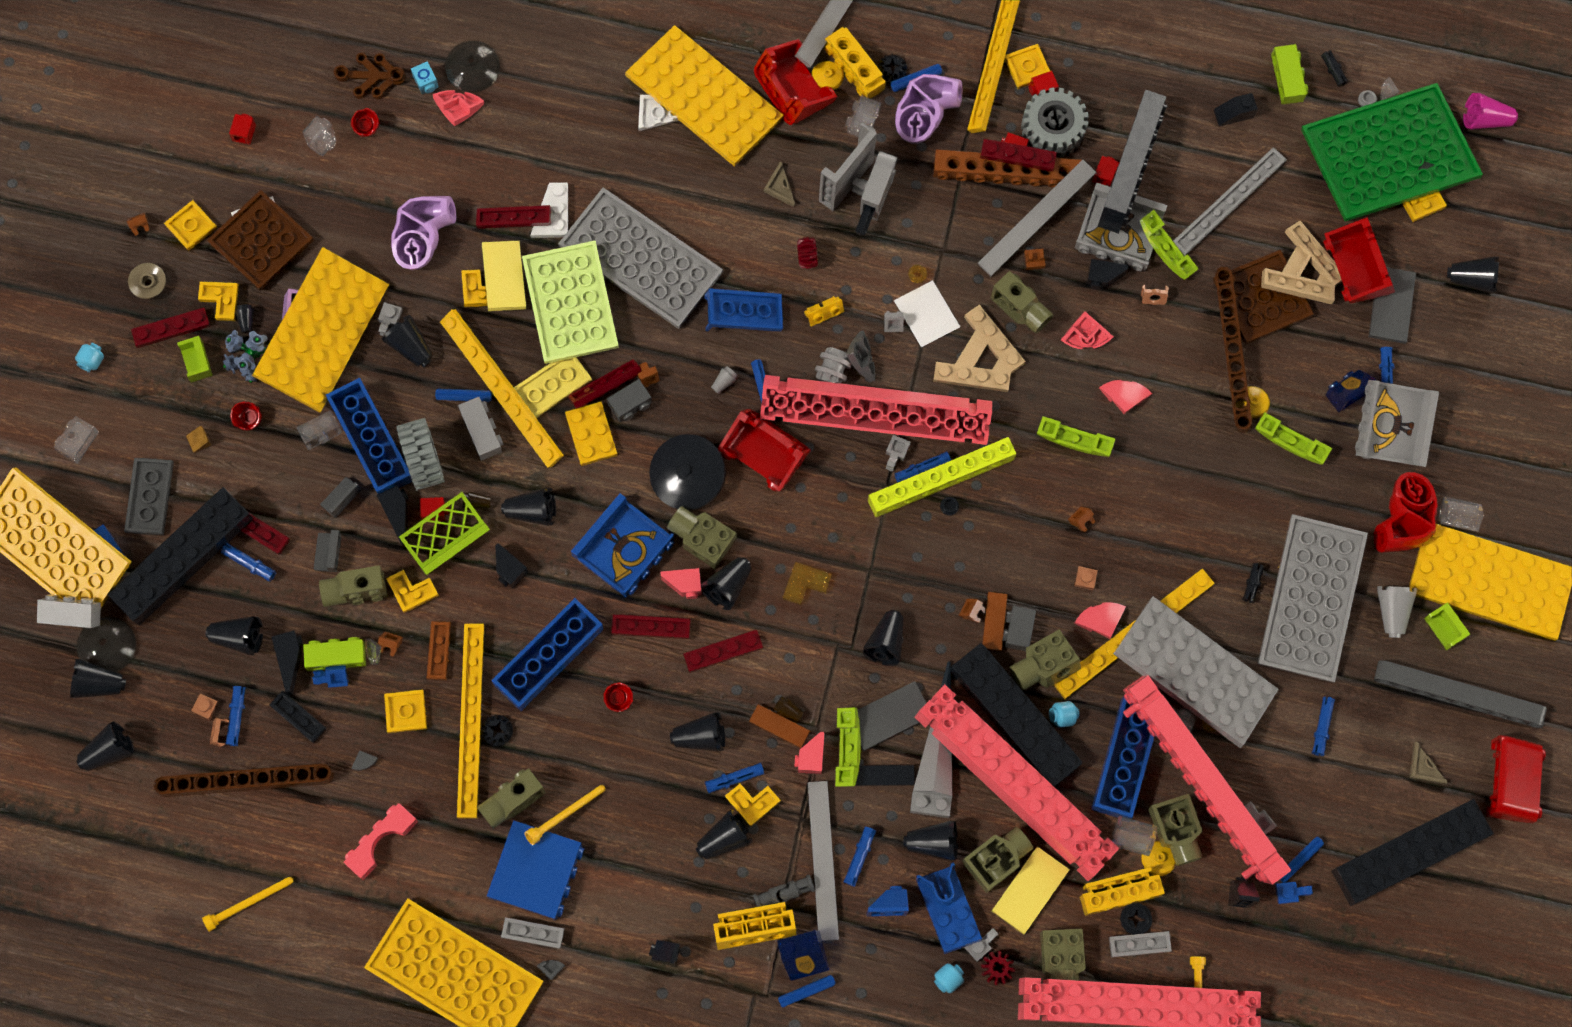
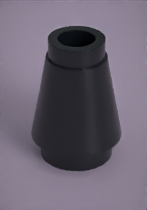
[235,304,254,333]

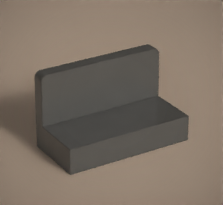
[320,477,361,518]
[314,530,342,573]

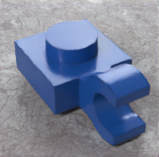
[312,665,348,688]
[1275,882,1313,904]

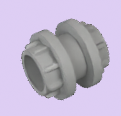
[815,347,852,384]

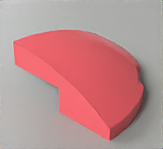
[433,90,484,126]
[1061,311,1114,349]
[1099,380,1152,414]
[1074,602,1126,639]

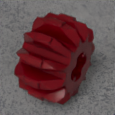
[797,237,818,269]
[981,951,1015,986]

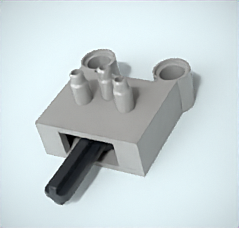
[852,151,898,236]

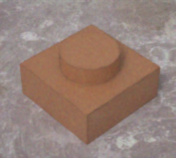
[1074,566,1098,590]
[191,694,219,720]

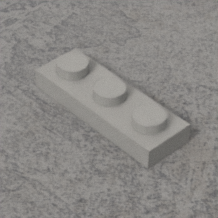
[501,917,565,949]
[1109,931,1172,958]

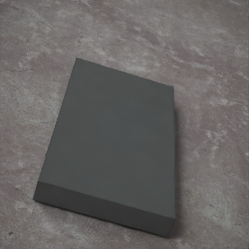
[1368,267,1416,344]
[124,458,174,536]
[857,681,926,752]

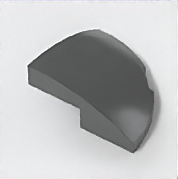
[846,330,875,382]

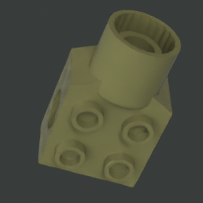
[990,271,1054,334]
[667,506,737,569]
[319,565,388,607]
[1009,629,1081,690]
[477,768,546,829]
[1148,794,1203,866]
[962,827,1033,893]
[1040,929,1086,981]

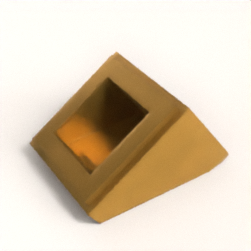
[186,425,211,453]

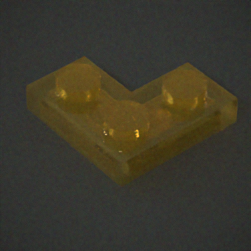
[783,562,832,605]

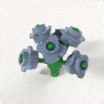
[223,330,268,383]

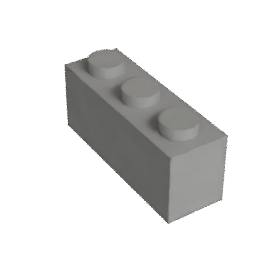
[458,397,504,461]
[37,595,101,628]

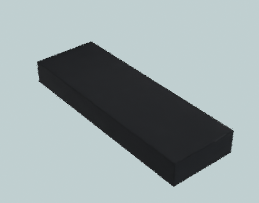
[269,690,327,744]
[855,765,915,786]

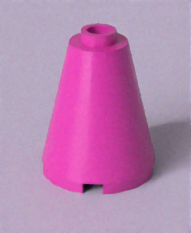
[1463,93,1518,129]

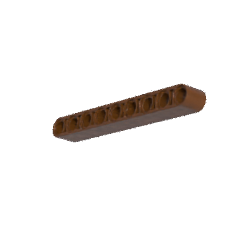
[1215,267,1252,433]
[153,764,334,797]

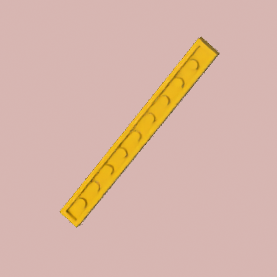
[967,0,1020,133]
[440,309,564,468]
[1053,569,1215,699]
[457,624,484,819]

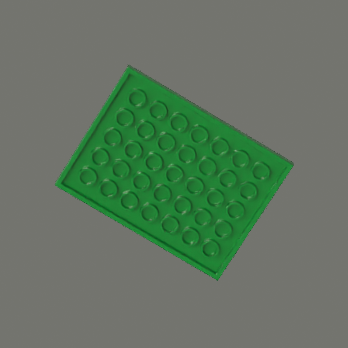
[1301,83,1483,222]

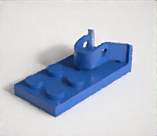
[704,288,783,332]
[916,862,982,954]

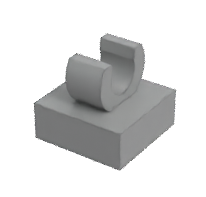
[884,311,904,332]

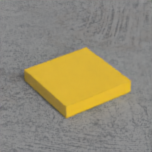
[1004,44,1050,89]
[164,200,218,251]
[384,690,427,733]

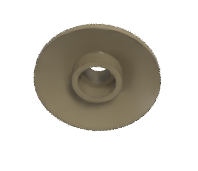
[128,263,166,299]

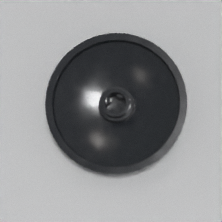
[649,434,726,511]

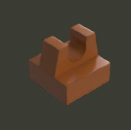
[127,212,149,236]
[1024,249,1045,270]
[638,362,660,387]
[1068,507,1095,532]
[959,599,986,623]
[378,631,403,656]

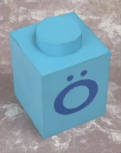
[411,61,438,94]

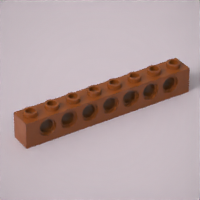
[933,150,1082,188]

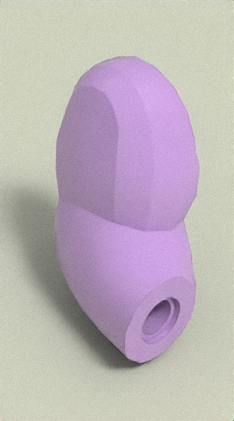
[895,74,963,143]
[391,196,456,270]

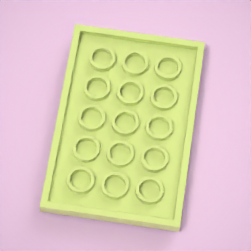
[522,241,619,364]

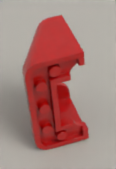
[754,39,838,125]
[1323,217,1395,304]
[718,409,811,492]
[1486,735,1546,824]

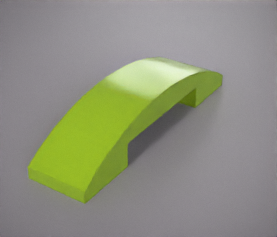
[1140,210,1198,280]
[1255,412,1332,465]
[1037,416,1115,457]
[835,707,861,787]

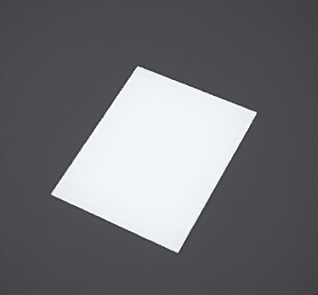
[894,280,960,347]

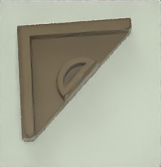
[764,162,795,207]
[1409,742,1447,785]

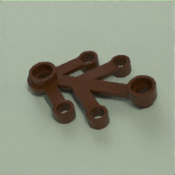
[334,52,406,100]

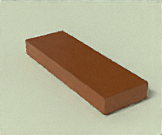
[982,592,1007,652]
[427,621,451,681]
[749,704,810,749]

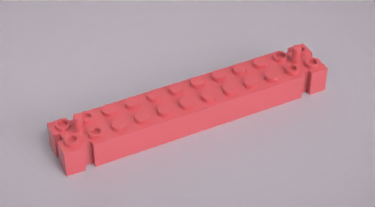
[760,375,992,445]
[1123,675,1291,885]
[914,685,1119,881]
[1018,977,1261,1027]

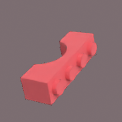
[343,803,418,881]

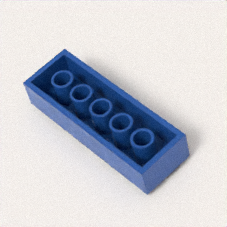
[326,378,413,494]
[491,598,604,711]
[1091,694,1154,821]

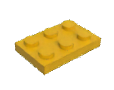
[565,402,618,466]

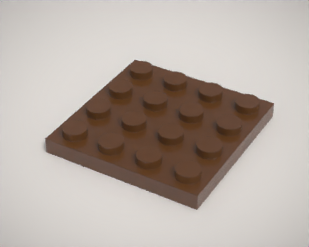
[207,190,314,291]
[1213,250,1314,345]

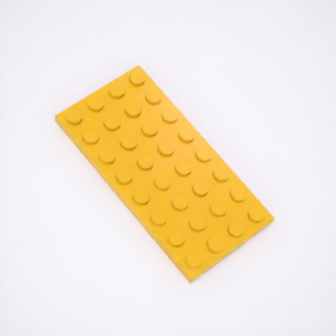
[625,25,784,167]
[252,247,389,413]
[0,468,132,608]
[1409,524,1572,641]
[364,898,544,1027]

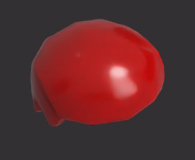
[351,108,379,137]
[230,401,262,431]
[603,682,633,712]

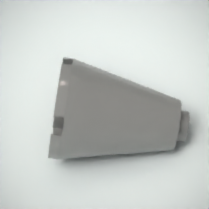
[1377,586,1417,638]

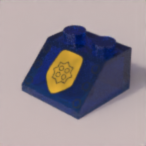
[1325,369,1377,413]
[777,930,830,981]

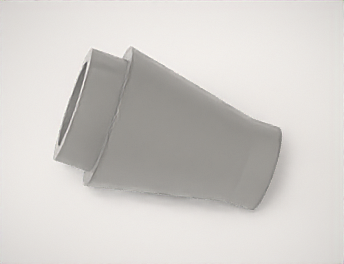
[711,366,738,394]

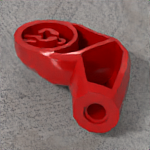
[1374,472,1438,553]

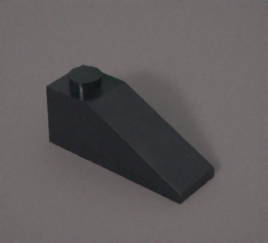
[377,485,408,549]
[272,630,304,696]
[1228,877,1260,908]

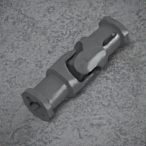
[753,874,815,907]

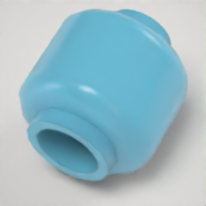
[75,343,104,372]
[1049,701,1079,727]
[934,963,964,993]

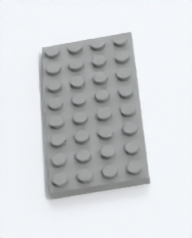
[558,188,723,329]
[1258,514,1368,683]
[1113,596,1279,748]

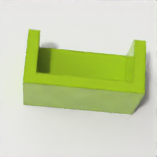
[177,336,213,383]
[1424,602,1470,650]

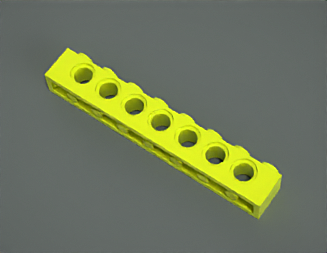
[868,437,1016,518]

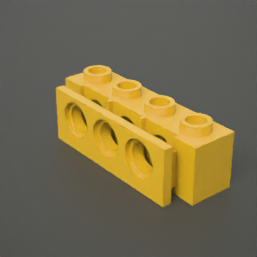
[824,27,886,101]
[1080,867,1165,916]
[713,902,797,950]

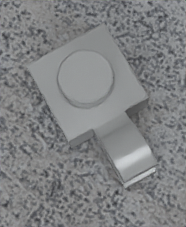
[378,303,403,336]
[886,435,910,472]
[1245,801,1276,835]
[964,928,998,962]

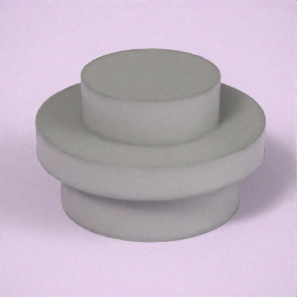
[1358,90,1377,107]

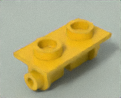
[804,296,844,326]

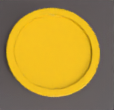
[811,61,844,90]
[1236,386,1270,418]
[1141,841,1176,876]

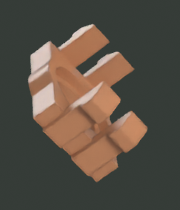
[1141,285,1169,305]
[210,718,229,747]

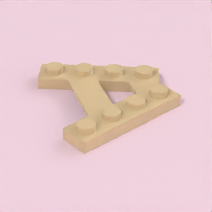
[1261,221,1342,304]
[933,305,1026,392]

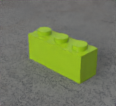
[1271,44,1308,105]
[303,637,366,671]

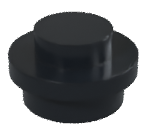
[940,497,959,516]

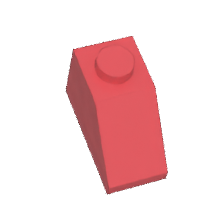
[661,568,701,599]
[794,732,824,774]

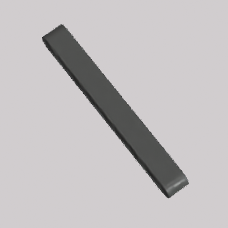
[1374,660,1547,728]

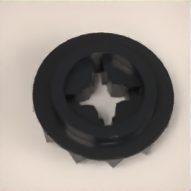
[878,53,907,82]
[481,714,513,746]
[1120,903,1152,935]

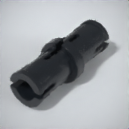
[1321,50,1348,87]
[1242,563,1265,603]

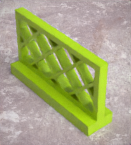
[399,492,490,575]

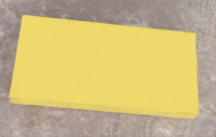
[482,241,526,311]
[514,357,592,418]
[992,846,1070,935]

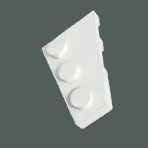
[638,95,679,131]
[530,183,568,238]

